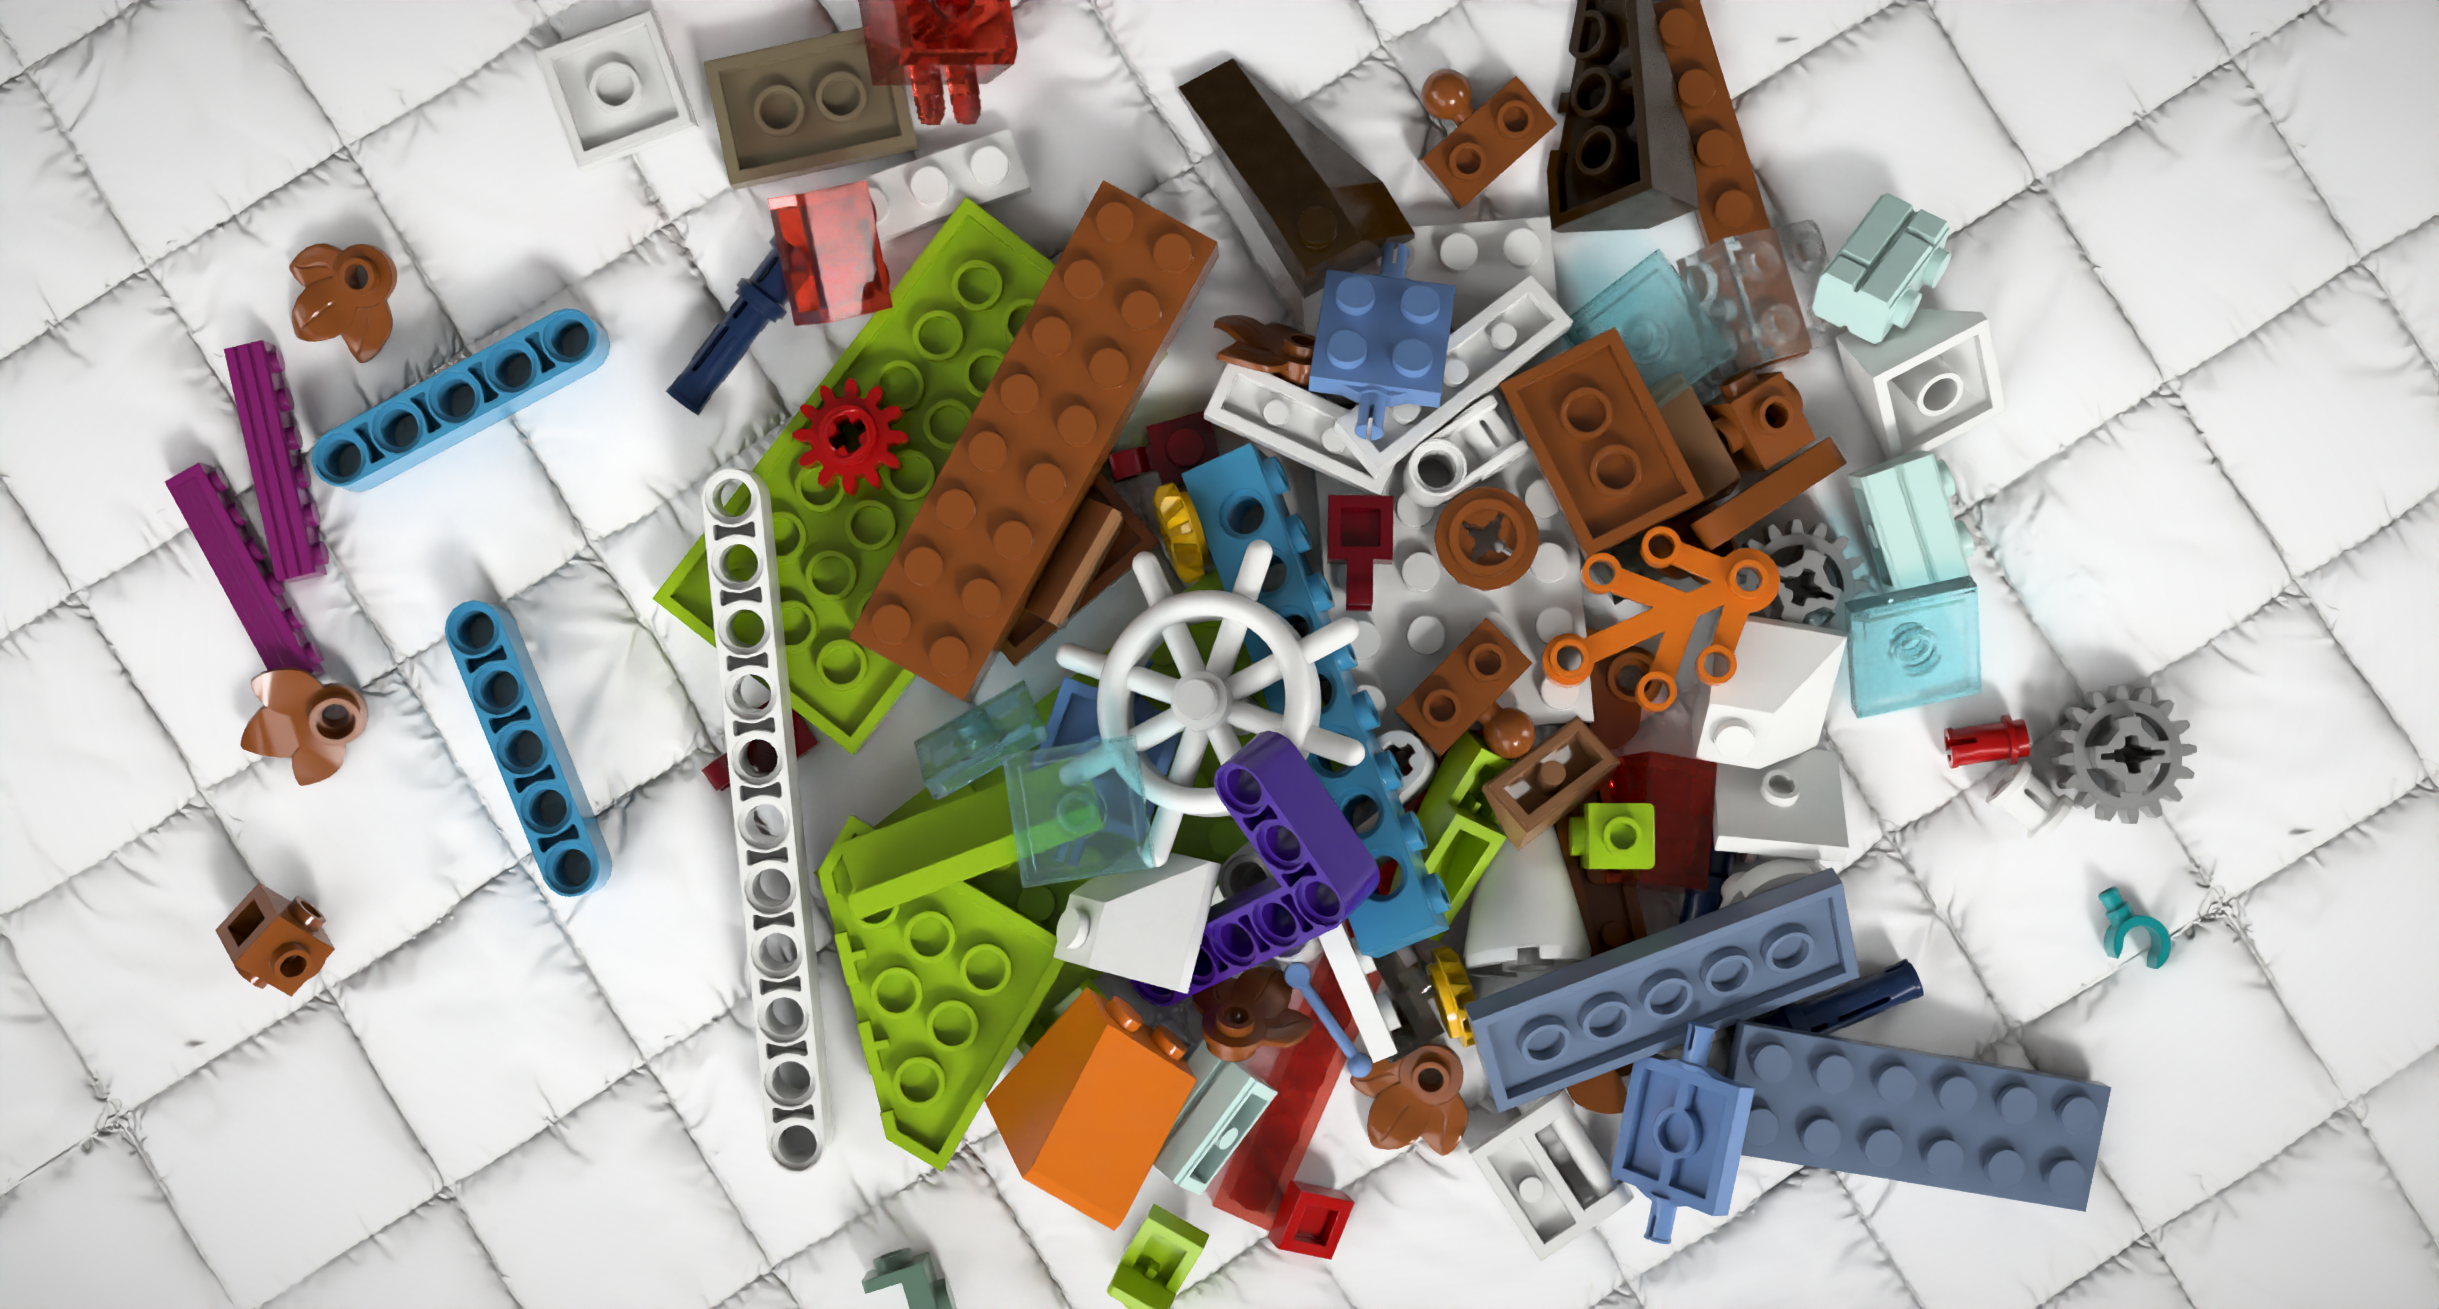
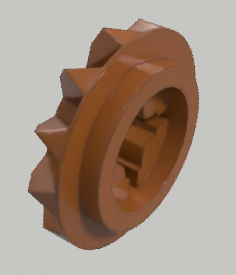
[1434,487,1539,592]

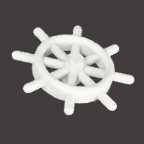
[1056,540,1365,867]

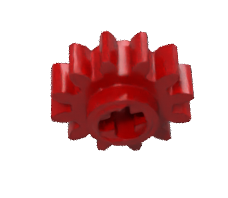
[792,379,911,496]

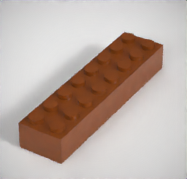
[848,180,1219,703]

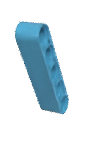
[311,308,610,492]
[445,600,613,897]

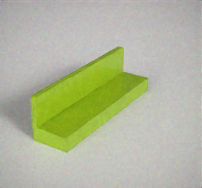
[839,755,1109,921]

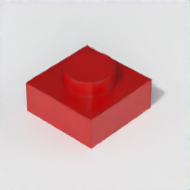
[1267,1180,1355,1260]

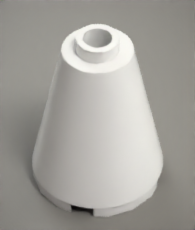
[1463,822,1592,978]

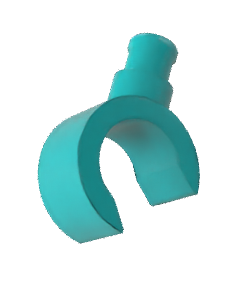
[2098,886,2171,969]

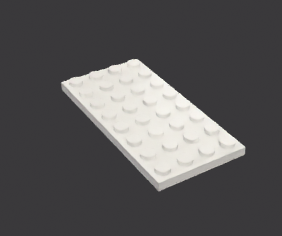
[1301,217,1594,738]

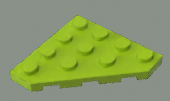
[818,815,1066,1172]

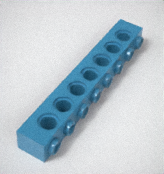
[1181,443,1451,958]

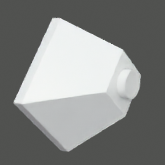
[1836,309,2006,460]
[1691,610,1847,769]
[1053,845,1221,994]

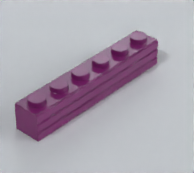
[224,340,329,584]
[164,462,325,678]

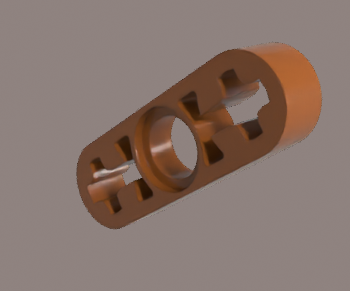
[1689,436,1847,552]

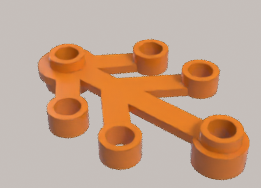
[1541,526,1780,713]

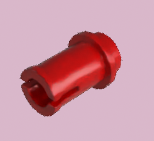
[1944,714,2030,769]

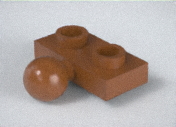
[1418,69,1557,209]
[1394,618,1536,759]

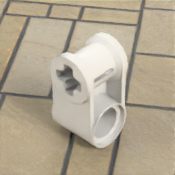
[1402,395,1529,508]

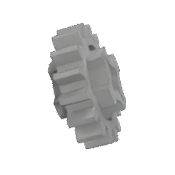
[1736,519,1870,638]
[2050,685,2197,824]

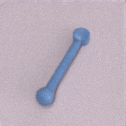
[1284,963,1372,1078]

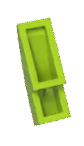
[1389,729,1519,943]

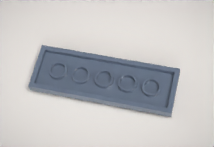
[1464,867,1860,1113]
[1726,1019,2112,1212]

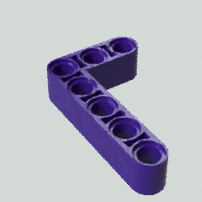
[1130,731,1380,1007]

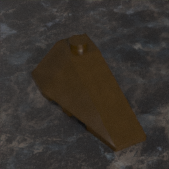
[1546,0,1699,233]
[1178,58,1415,299]

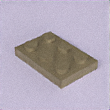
[703,21,919,190]

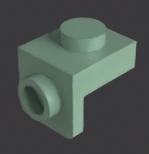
[861,1248,957,1309]

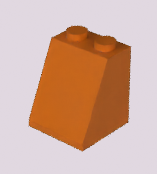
[984,987,1197,1231]

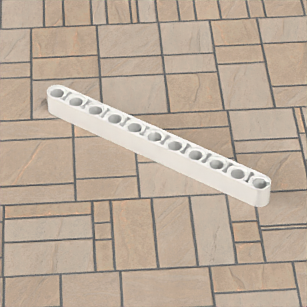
[701,469,834,1174]

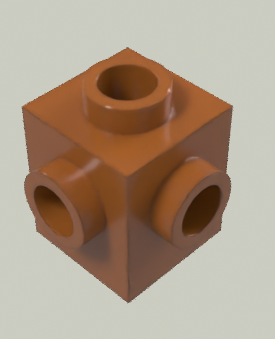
[1702,368,1816,472]
[215,883,335,997]

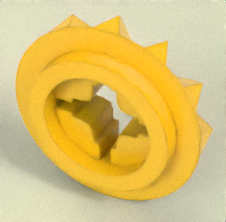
[1152,482,1209,583]
[1426,946,1476,1048]

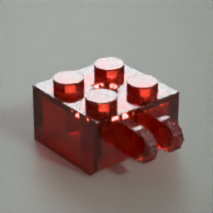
[858,0,1018,125]

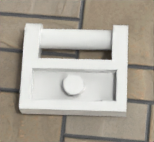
[1468,1089,1635,1262]

